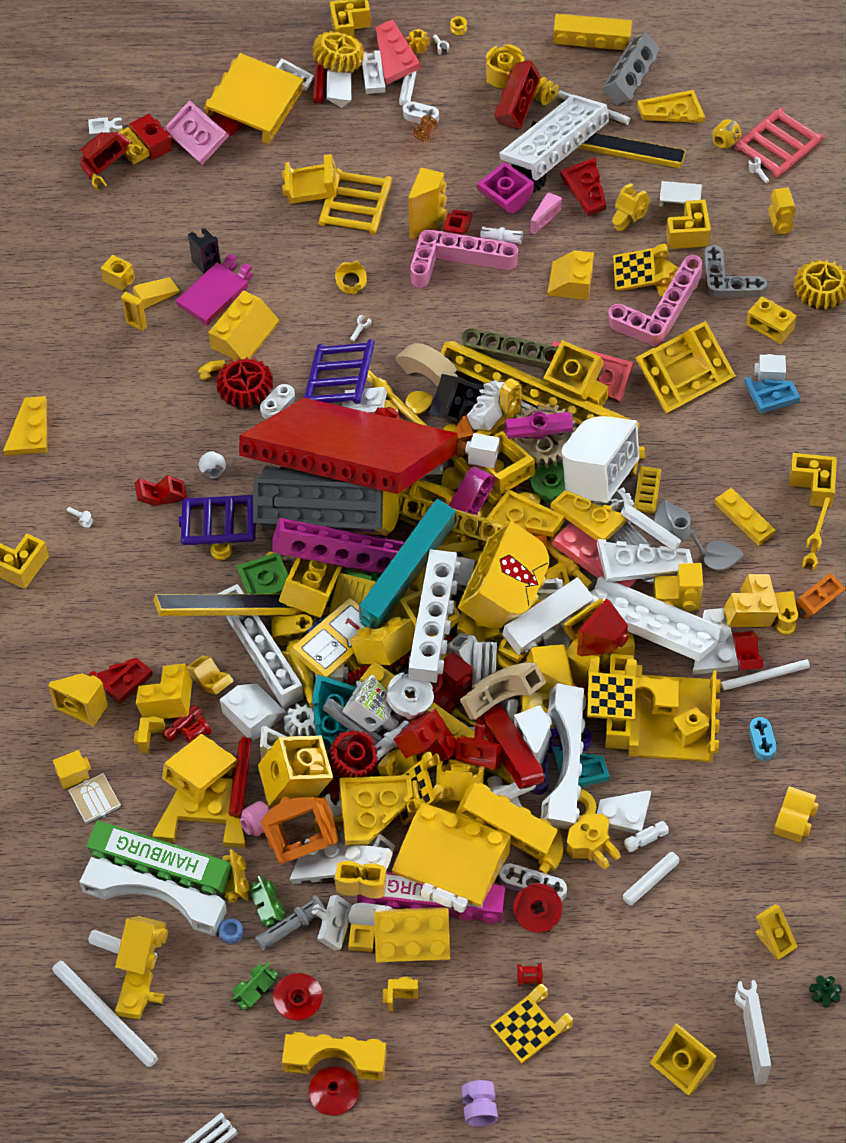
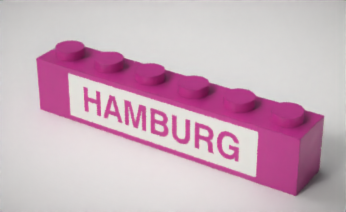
[357,872,506,924]

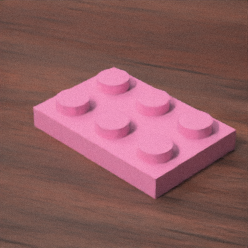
[164,100,229,165]

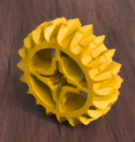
[312,31,364,73]
[794,259,846,310]

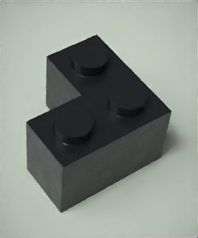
[429,374,484,424]

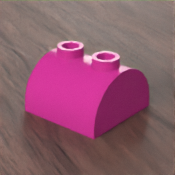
[477,162,534,214]

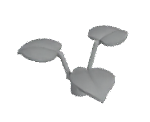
[642,499,743,585]

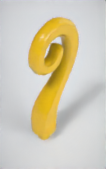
[538,789,597,874]

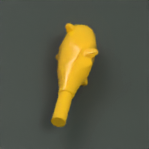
[282,639,314,708]

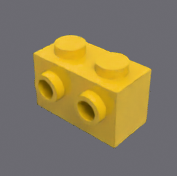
[746,296,797,344]

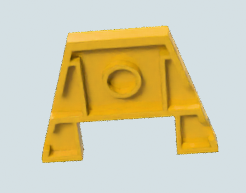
[152,778,246,848]

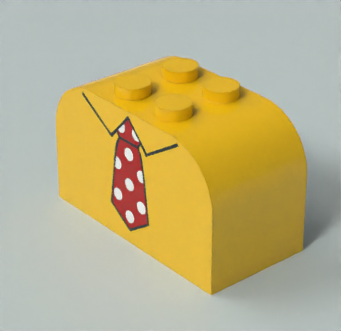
[457,521,549,629]

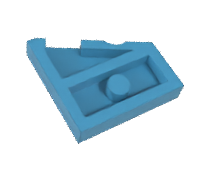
[744,377,800,414]

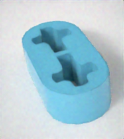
[749,717,776,761]

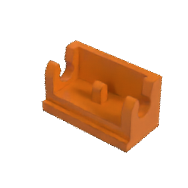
[796,572,846,619]

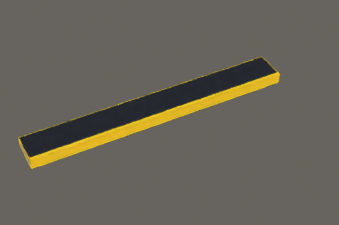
[529,120,686,169]
[153,594,330,616]

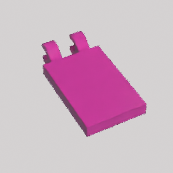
[176,254,253,325]

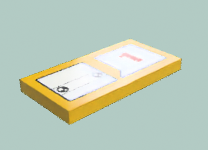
[290,598,383,678]

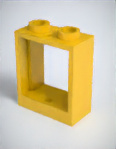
[468,431,535,495]

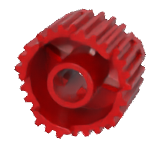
[327,730,378,779]

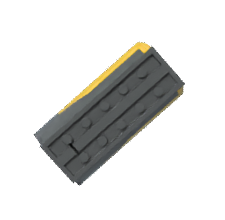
[253,466,399,536]

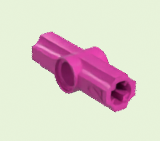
[505,412,573,439]

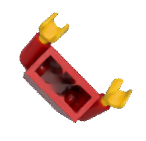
[80,132,143,192]

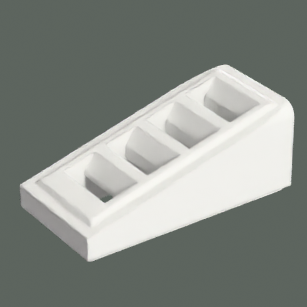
[276,58,315,91]

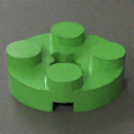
[529,462,565,504]

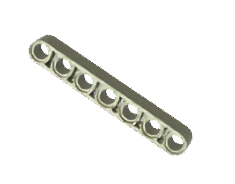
[461,328,603,379]

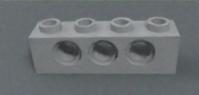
[602,32,660,105]

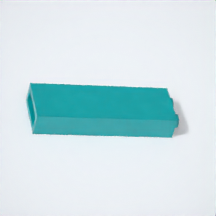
[359,499,456,629]

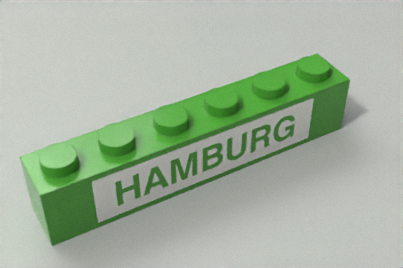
[86,820,232,895]

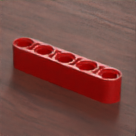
[476,703,544,790]

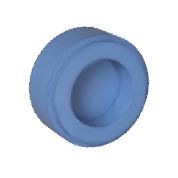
[218,918,243,944]

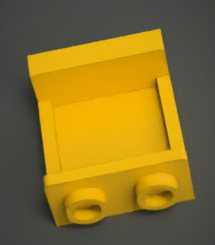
[282,154,336,204]
[162,734,237,804]

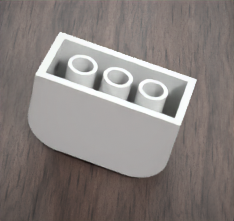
[562,416,639,503]

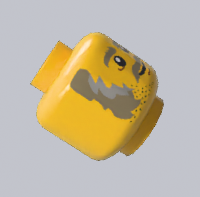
[712,119,742,149]

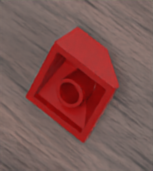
[577,598,628,657]

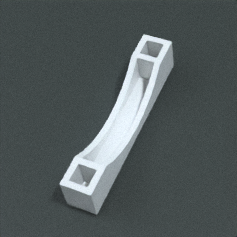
[541,683,586,830]
[80,857,227,937]

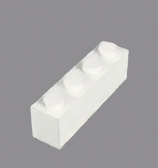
[502,577,595,655]

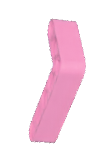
[411,230,518,288]
[608,255,702,346]

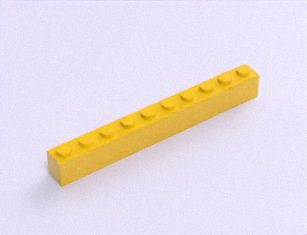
[441,341,640,429]

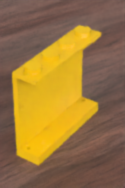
[204,53,303,144]
[628,665,721,762]

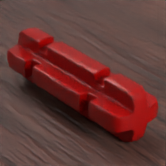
[163,705,202,742]

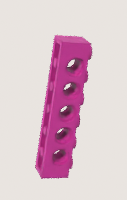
[272,518,405,573]

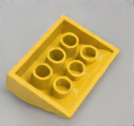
[392,802,511,907]

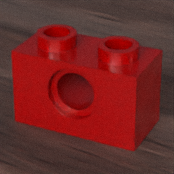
[129,114,172,160]

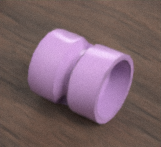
[461,1080,498,1127]

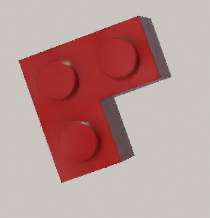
[433,651,473,714]
[393,708,457,762]

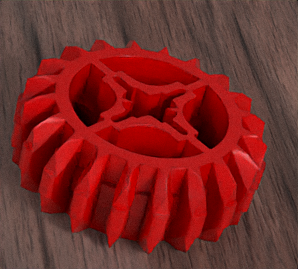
[216,356,273,409]

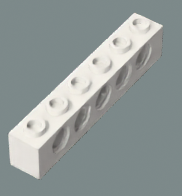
[409,549,461,683]
[218,584,304,709]

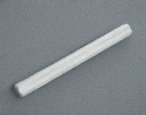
[52,961,158,1067]

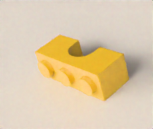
[616,673,679,716]

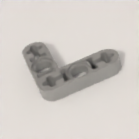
[704,245,767,297]

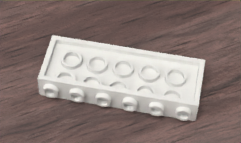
[499,95,609,180]
[590,576,722,661]

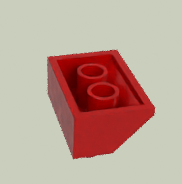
[494,60,541,130]

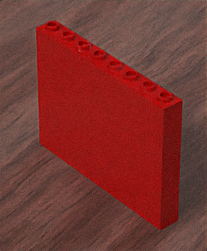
[239,398,458,494]

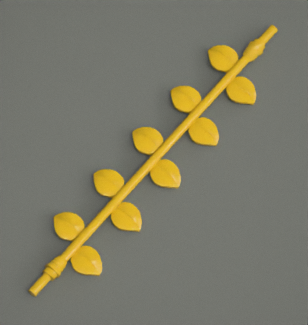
[367,370,593,589]

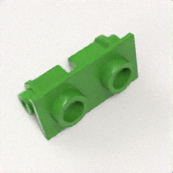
[250,876,285,928]
[230,962,278,1010]

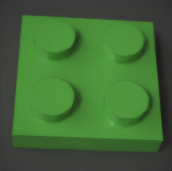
[237,553,288,594]

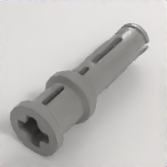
[255,895,325,951]

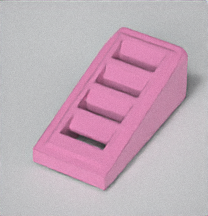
[530,193,562,235]

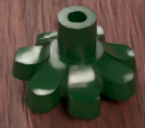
[809,975,842,1008]

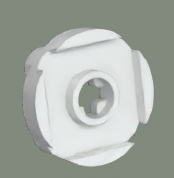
[386,672,434,720]

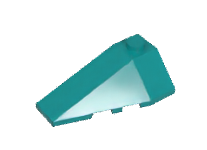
[312,675,357,771]

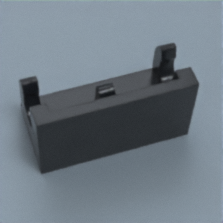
[188,228,221,274]

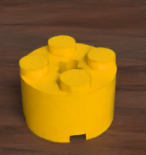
[486,44,525,89]
[436,759,484,803]

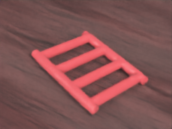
[733,107,824,178]

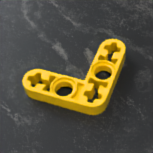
[470,378,521,442]

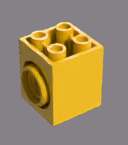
[258,736,333,807]

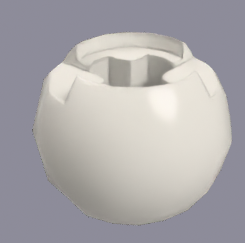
[198,451,226,479]

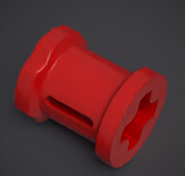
[181,717,212,744]
[517,963,543,986]

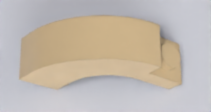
[395,343,459,387]
[460,663,546,720]

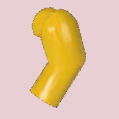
[198,360,225,380]

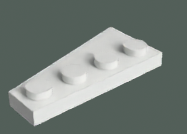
[597,539,693,582]
[290,838,393,885]

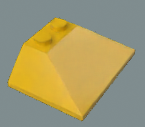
[635,321,736,414]

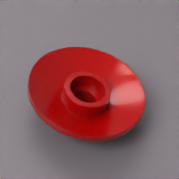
[273,973,323,1021]
[308,1066,359,1116]

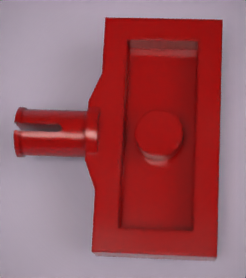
[455,724,502,770]

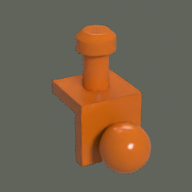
[454,416,479,457]

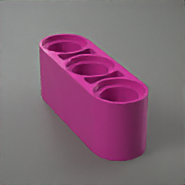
[448,466,495,524]

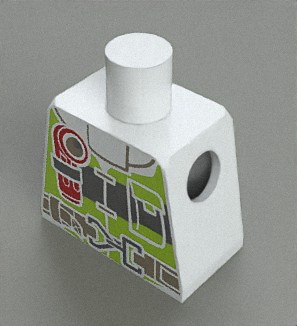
[342,675,399,732]

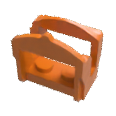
[261,797,341,865]

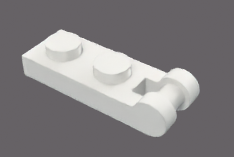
[361,50,385,94]

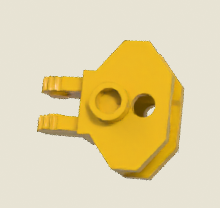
[612,183,650,232]
[566,814,621,869]

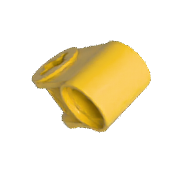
[774,591,798,635]
[271,614,313,645]

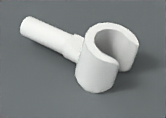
[433,34,449,55]
[749,157,770,183]
[350,315,372,342]
[67,507,93,528]

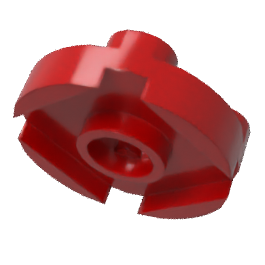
[513,883,563,933]

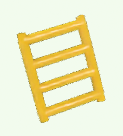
[318,168,392,235]

